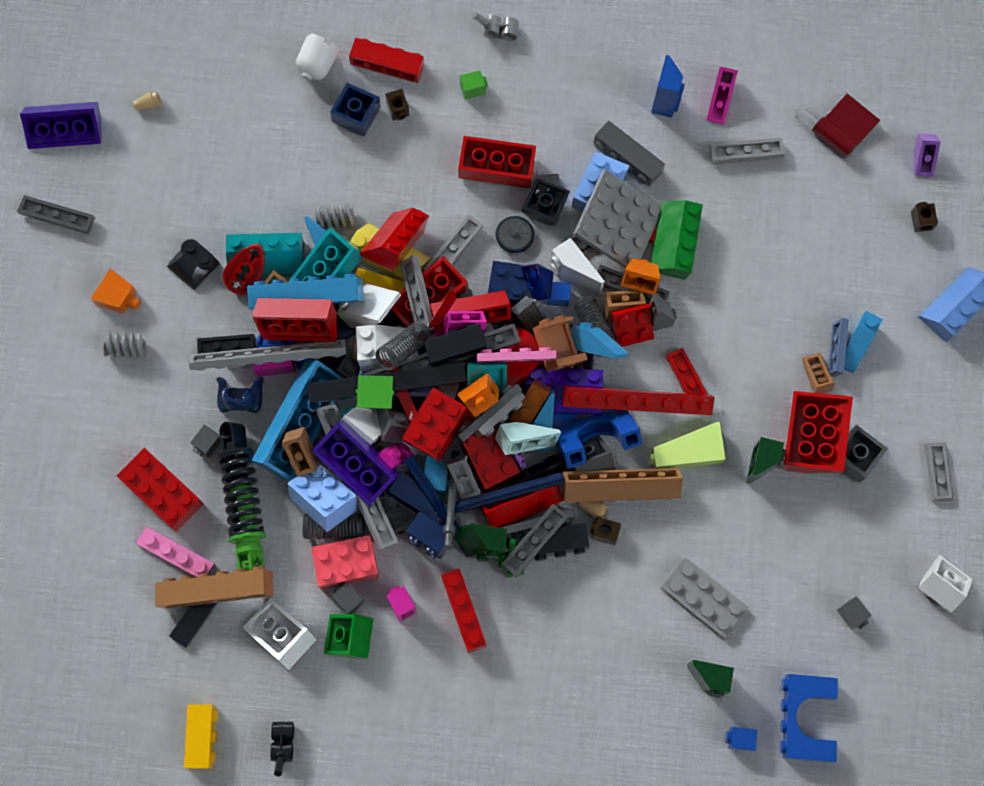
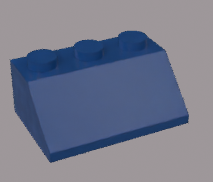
[651,55,685,118]

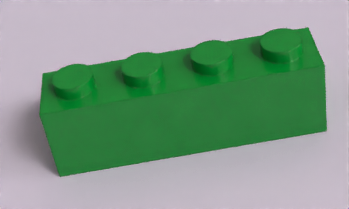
[651,200,703,280]

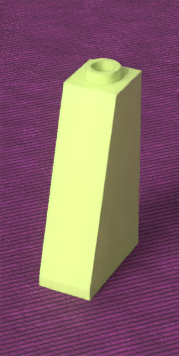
[649,422,726,469]

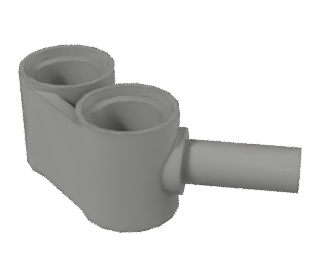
[472,11,519,41]

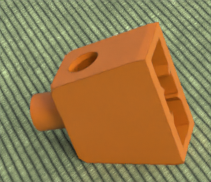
[620,258,660,295]
[91,269,141,313]
[457,373,499,417]

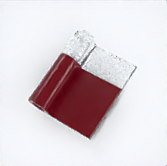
[795,80,881,158]

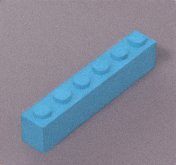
[247,274,364,310]

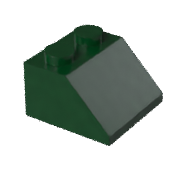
[746,437,786,484]
[454,523,507,562]
[687,660,734,698]

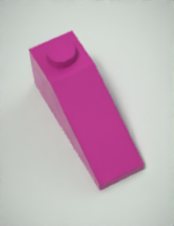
[706,66,738,124]

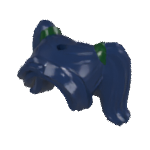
[216,377,264,413]

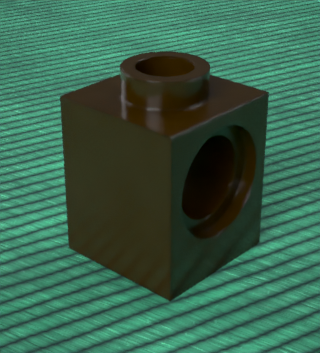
[385,89,410,121]
[911,202,938,232]
[590,517,622,546]

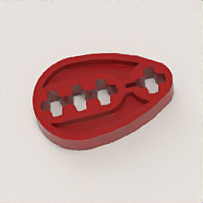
[223,244,265,295]

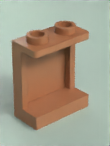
[532,315,588,372]

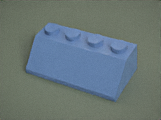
[918,267,984,343]

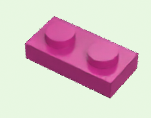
[379,442,415,469]

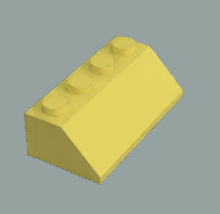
[350,223,431,281]

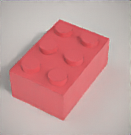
[311,535,379,590]

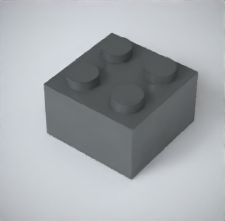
[844,424,888,483]

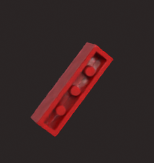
[349,37,425,84]
[430,291,511,332]
[441,568,487,653]

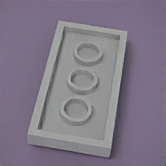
[661,557,749,639]

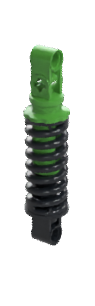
[217,422,266,571]

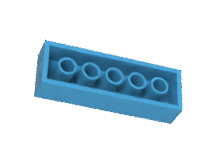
[251,359,343,481]

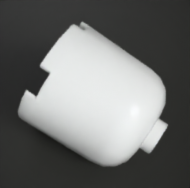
[296,34,340,81]

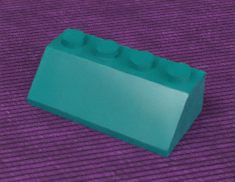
[289,227,363,282]
[226,233,304,277]

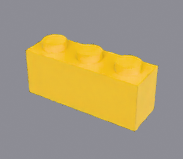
[184,704,219,769]

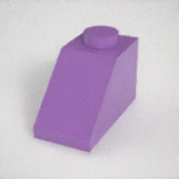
[914,133,941,176]

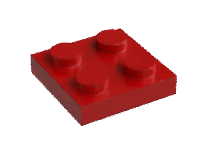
[612,304,654,347]

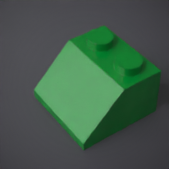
[324,614,374,659]

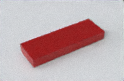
[665,348,708,395]

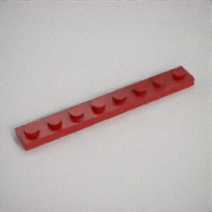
[562,386,715,416]

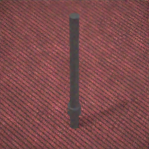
[443,451,459,550]

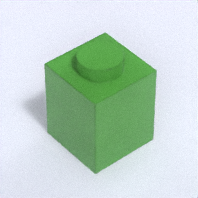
[460,70,488,99]

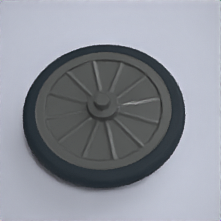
[495,216,535,253]

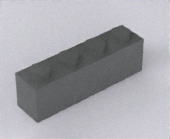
[593,120,665,187]

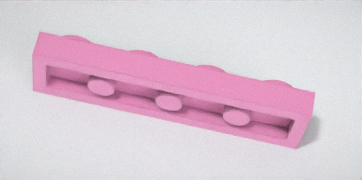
[476,347,556,362]
[136,527,215,577]

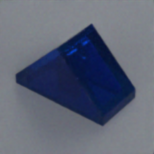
[521,263,554,300]

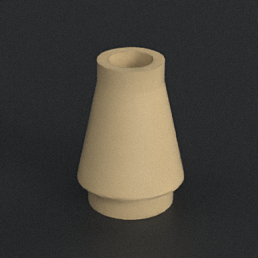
[133,91,162,111]
[578,501,609,520]

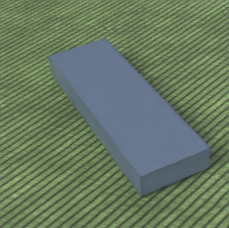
[828,318,849,377]

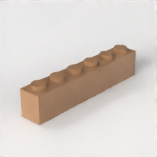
[562,468,683,503]
[155,566,273,609]

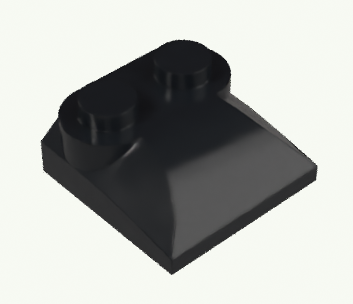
[522,178,570,226]
[167,238,220,290]

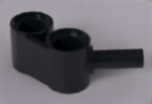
[270,721,294,777]

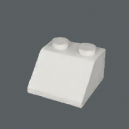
[918,555,972,613]

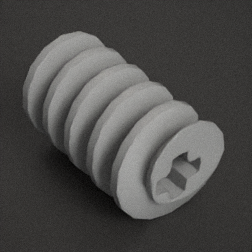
[316,203,355,229]
[103,333,146,358]

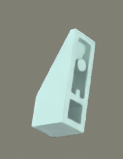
[495,422,561,455]

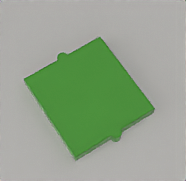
[356,375,394,409]

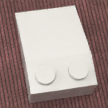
[550,238,605,296]
[336,284,401,328]
[356,324,418,371]
[243,598,316,670]

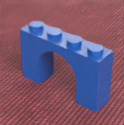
[554,410,643,469]
[780,674,838,762]

